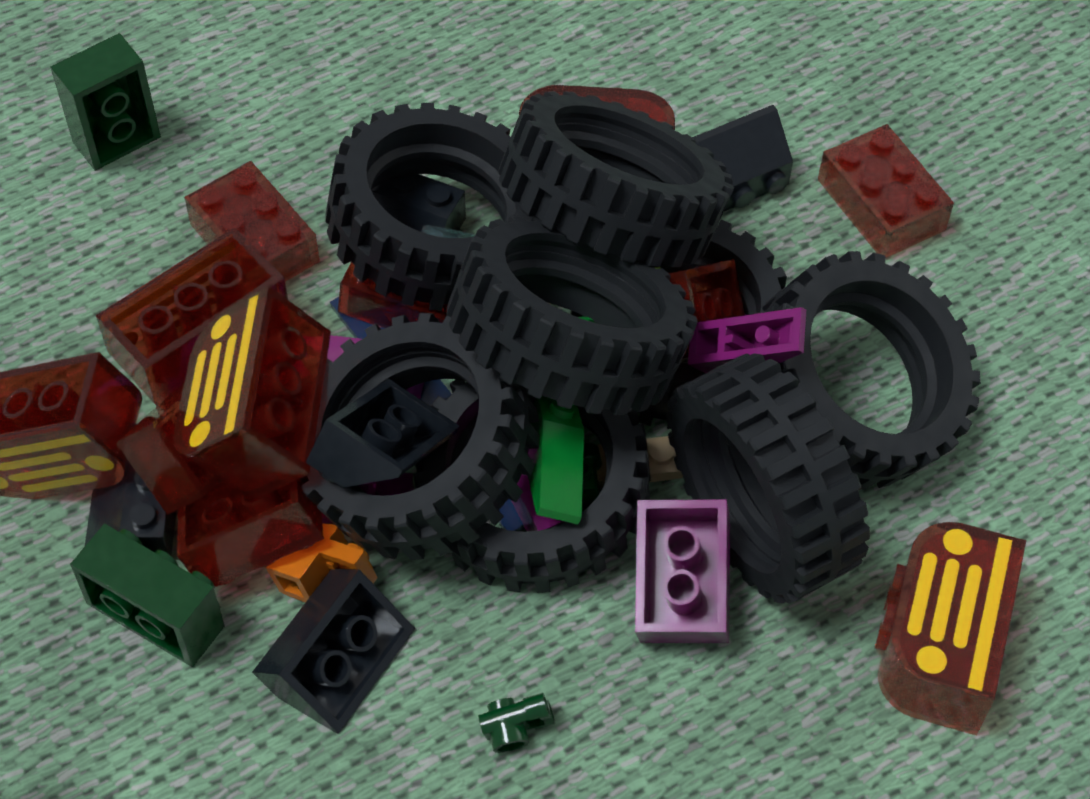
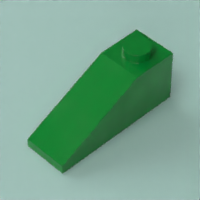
[528,396,584,524]

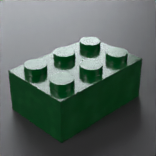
[50,33,161,171]
[70,523,225,668]

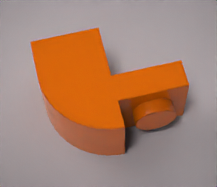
[266,524,378,602]

